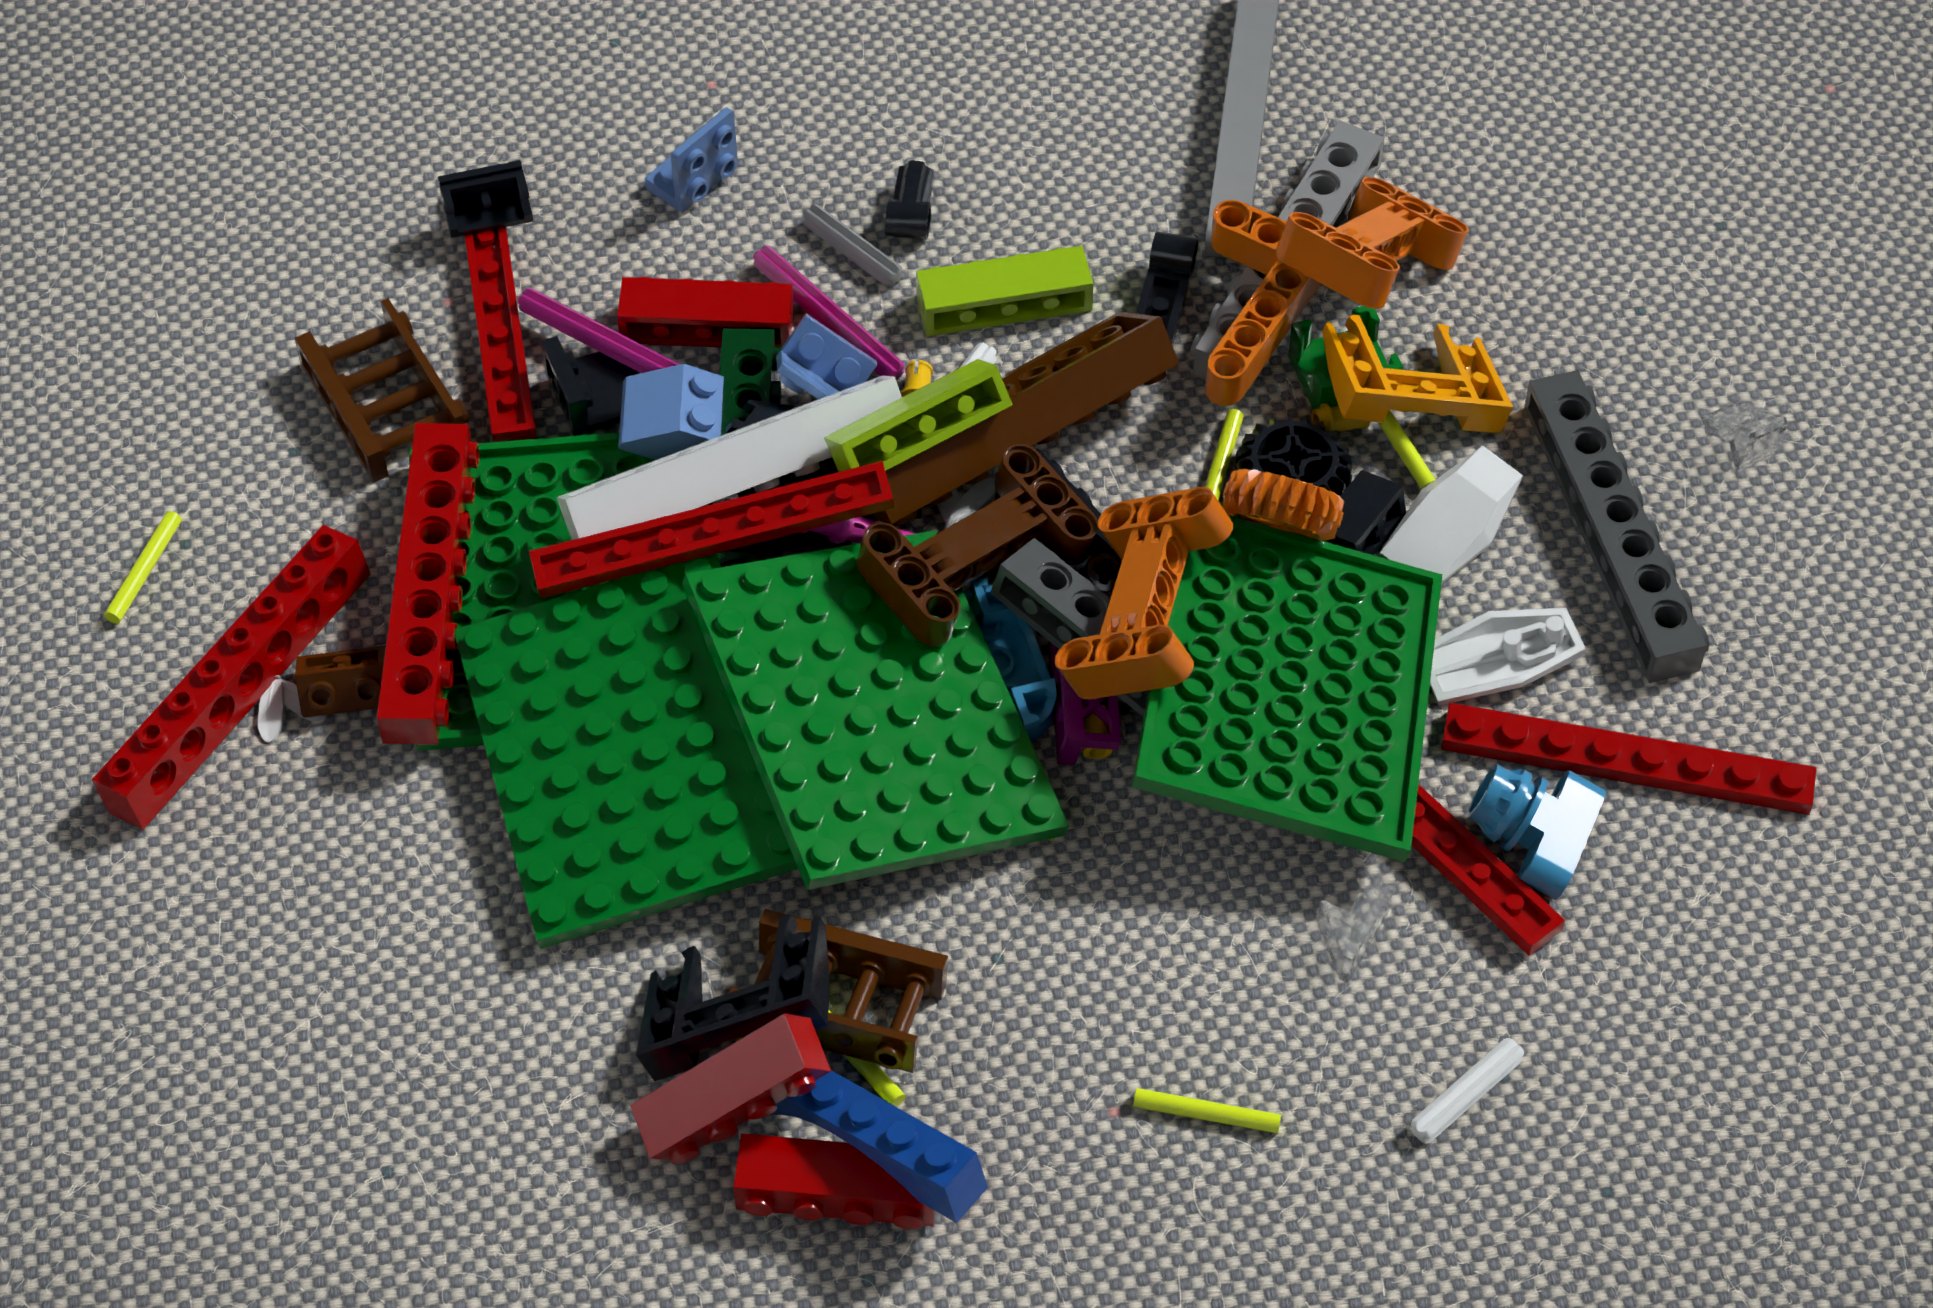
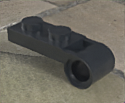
[1136,231,1198,346]

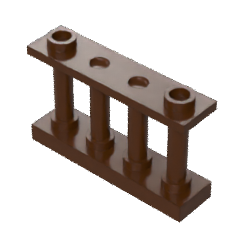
[294,298,469,483]
[729,909,948,1073]

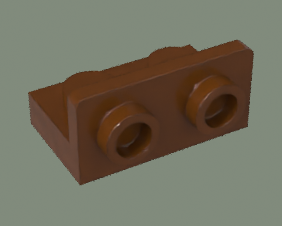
[295,645,386,718]

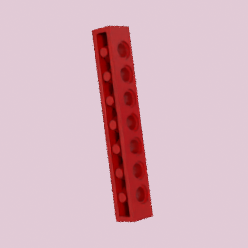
[377,423,479,745]
[92,525,371,830]

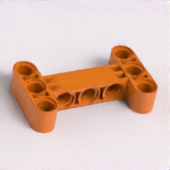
[1275,177,1469,309]
[1055,487,1233,699]

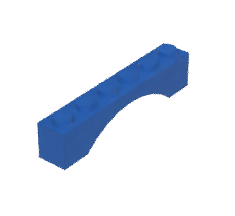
[741,1035,988,1223]

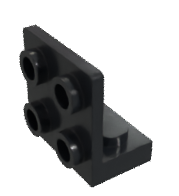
[541,336,640,436]

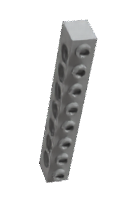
[1190,120,1385,380]

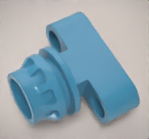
[1466,764,1606,900]

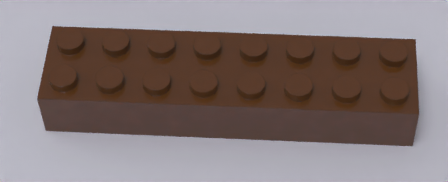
[835,312,1179,526]

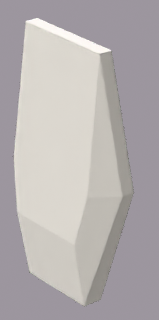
[1380,446,1523,585]
[1430,608,1586,706]

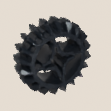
[1234,414,1353,496]

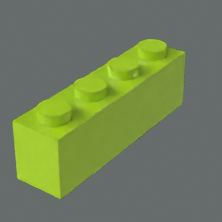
[916,245,1093,337]
[824,359,1013,472]

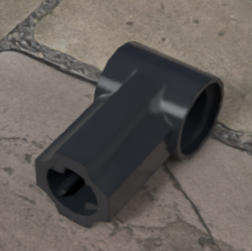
[885,160,934,240]

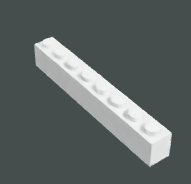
[556,375,902,540]

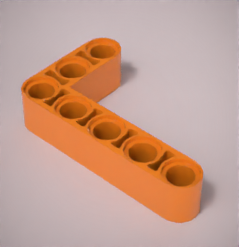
[1205,200,1321,406]

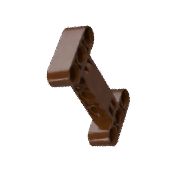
[856,444,1099,647]

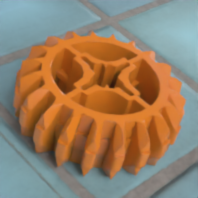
[1223,469,1344,541]

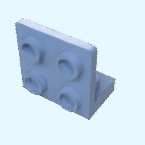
[644,107,738,213]
[776,313,877,399]

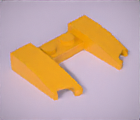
[1322,315,1513,434]

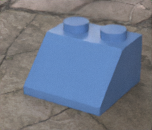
[618,364,724,460]

